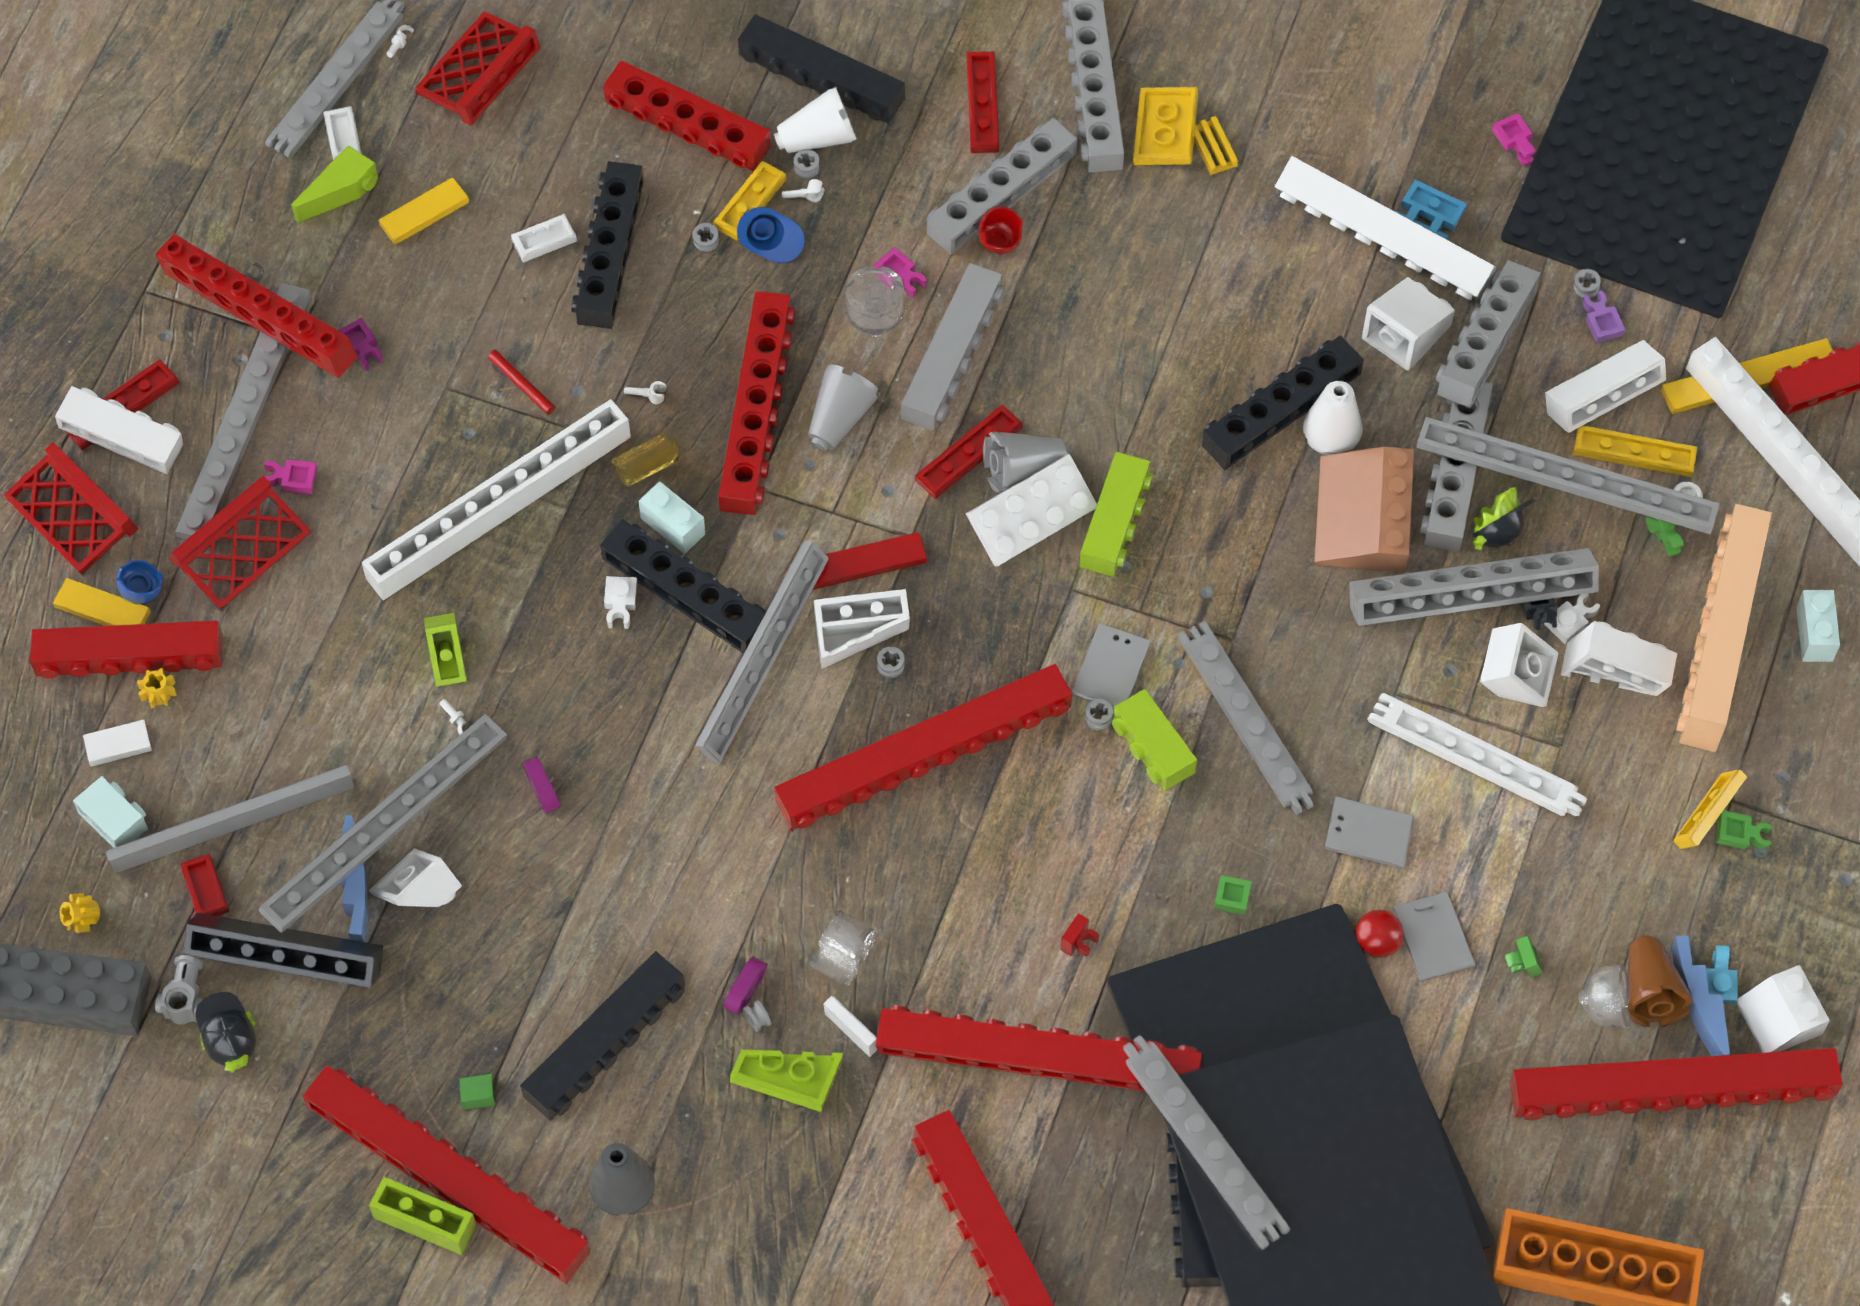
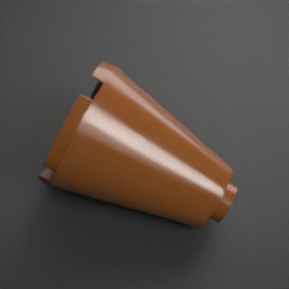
[1628,935,1693,1027]

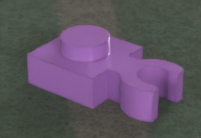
[1583,290,1625,344]

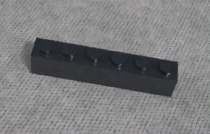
[738,14,905,124]
[183,913,384,988]
[520,951,685,1121]
[1166,1133,1221,1288]

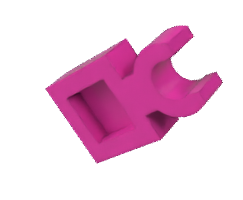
[874,247,926,297]
[262,459,318,494]

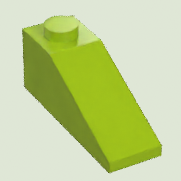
[291,145,378,223]

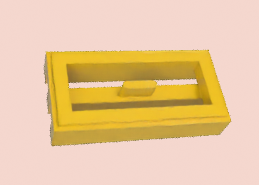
[1194,116,1238,175]

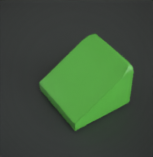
[459,1074,496,1110]

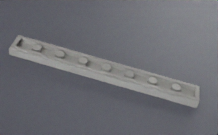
[695,540,829,764]
[106,765,354,874]

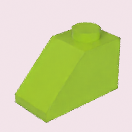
[424,613,467,687]

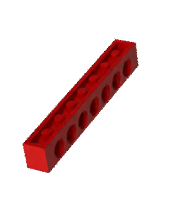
[155,234,358,378]
[718,291,796,515]

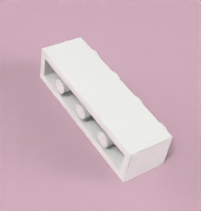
[1545,340,1666,433]
[55,386,183,474]

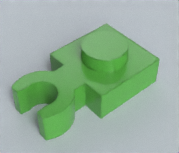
[1646,516,1684,557]
[1715,810,1772,849]

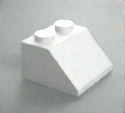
[1480,623,1558,707]
[1736,965,1830,1053]

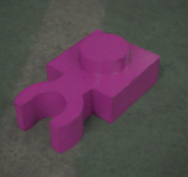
[338,318,383,371]

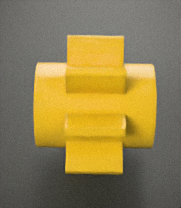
[137,668,177,708]
[59,893,100,933]

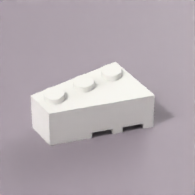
[814,589,910,669]
[1561,621,1677,696]

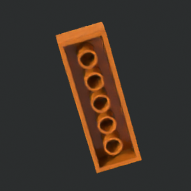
[1492,1208,1704,1306]

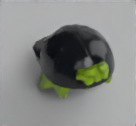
[1472,487,1535,550]
[195,992,256,1073]

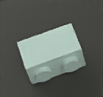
[639,481,705,554]
[1796,590,1840,662]
[73,776,148,848]

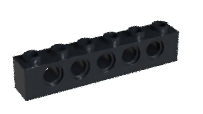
[571,161,644,329]
[1202,335,1364,470]
[600,519,766,654]

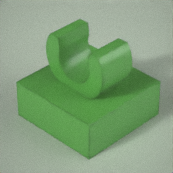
[1214,875,1252,915]
[1505,936,1544,978]

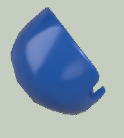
[116,560,163,604]

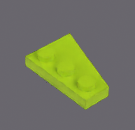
[730,1049,843,1112]

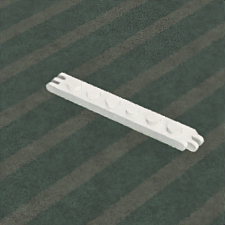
[1367,693,1587,816]

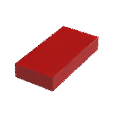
[180,853,230,916]

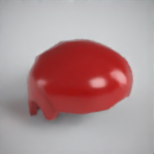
[979,206,1023,255]
[1354,910,1404,958]

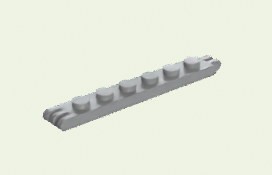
[265,0,405,158]
[1177,621,1314,815]
[1123,1036,1290,1249]

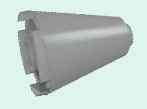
[808,364,880,451]
[983,432,1070,492]

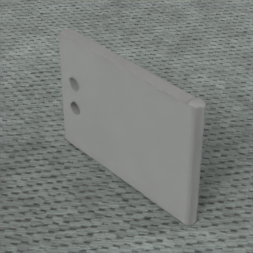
[1071,623,1151,709]
[1324,796,1414,869]
[1393,892,1476,981]

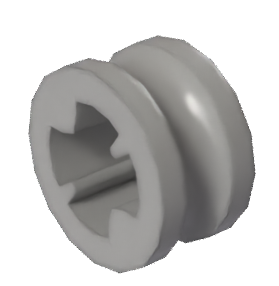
[794,149,820,179]
[692,223,719,252]
[1573,269,1601,298]
[877,647,905,678]
[1085,699,1113,730]
[743,1000,771,1033]

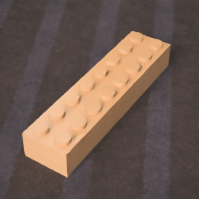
[1676,504,1772,752]

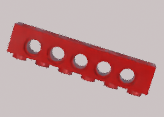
[603,60,771,172]

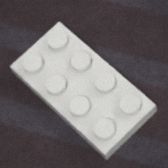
[966,454,1097,566]

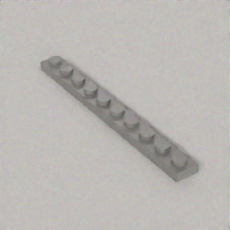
[175,283,311,540]
[1416,417,1720,535]
[259,714,507,933]

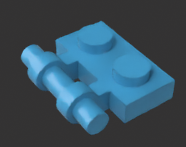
[1396,180,1467,240]

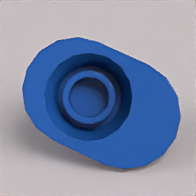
[737,207,805,263]

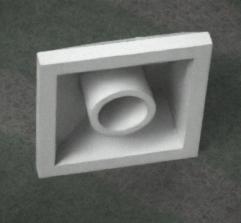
[369,848,462,907]

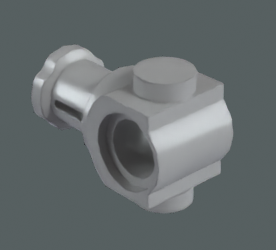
[155,955,204,1025]

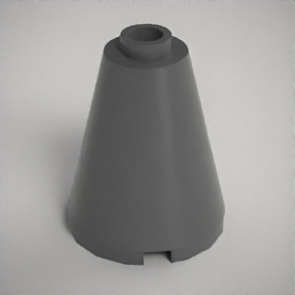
[589,1143,655,1216]

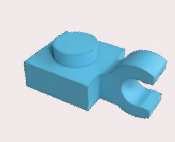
[1706,945,1738,1005]

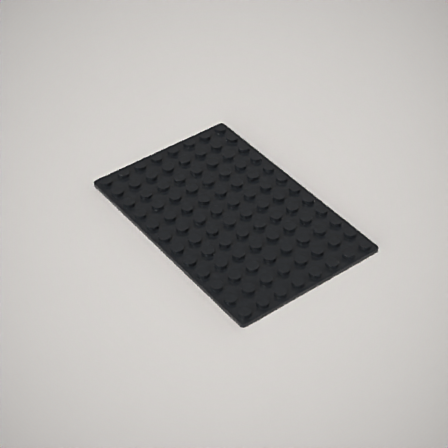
[1501,0,1828,318]
[1107,904,1494,1250]
[1164,1015,1503,1306]

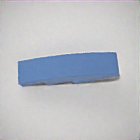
[338,815,369,942]
[1671,935,1730,1056]

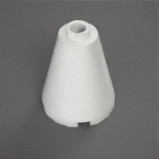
[774,87,857,153]
[1303,381,1363,455]

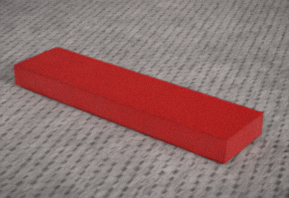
[966,51,999,153]
[64,359,179,451]
[915,404,1023,499]
[812,532,927,590]

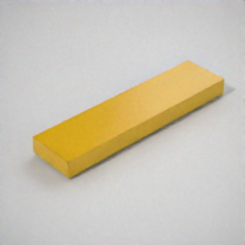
[1573,425,1698,477]

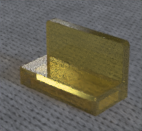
[611,433,679,488]

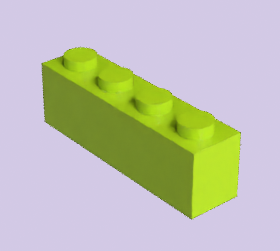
[1079,452,1154,577]

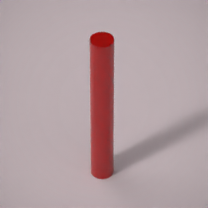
[488,350,556,415]

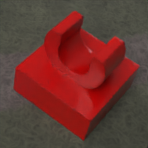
[1060,913,1099,956]

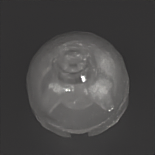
[1579,964,1631,1029]

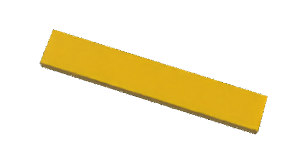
[1661,338,1833,414]

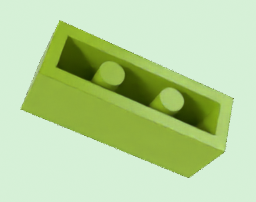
[1111,689,1197,791]
[369,1177,477,1255]

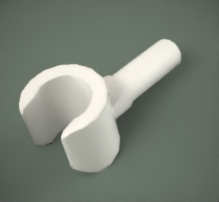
[782,179,824,202]
[624,381,666,404]

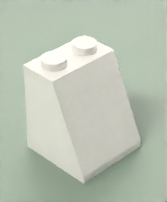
[1362,277,1455,372]

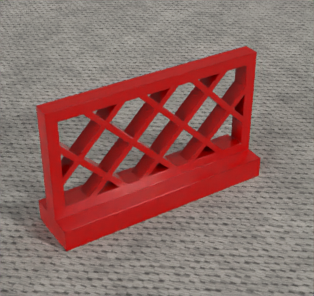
[414,11,541,126]
[3,442,138,575]
[169,475,312,611]

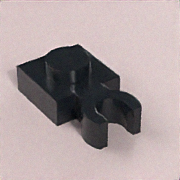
[1521,598,1557,630]

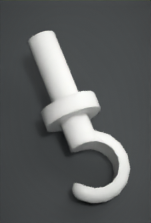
[386,25,414,58]
[439,699,466,735]

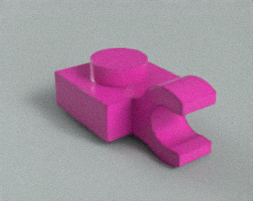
[1492,113,1535,166]

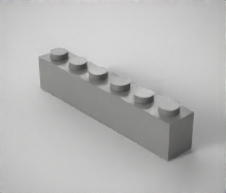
[901,263,1005,431]

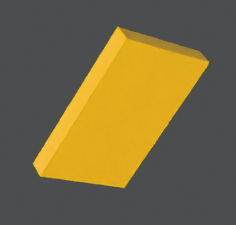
[1133,87,1199,165]

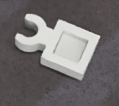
[604,576,638,629]
[1544,593,1600,644]

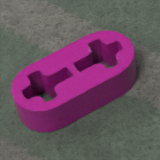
[522,756,560,814]
[724,956,768,1015]

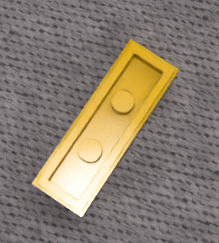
[713,161,787,241]
[379,177,469,245]
[53,578,151,626]
[1673,770,1747,849]

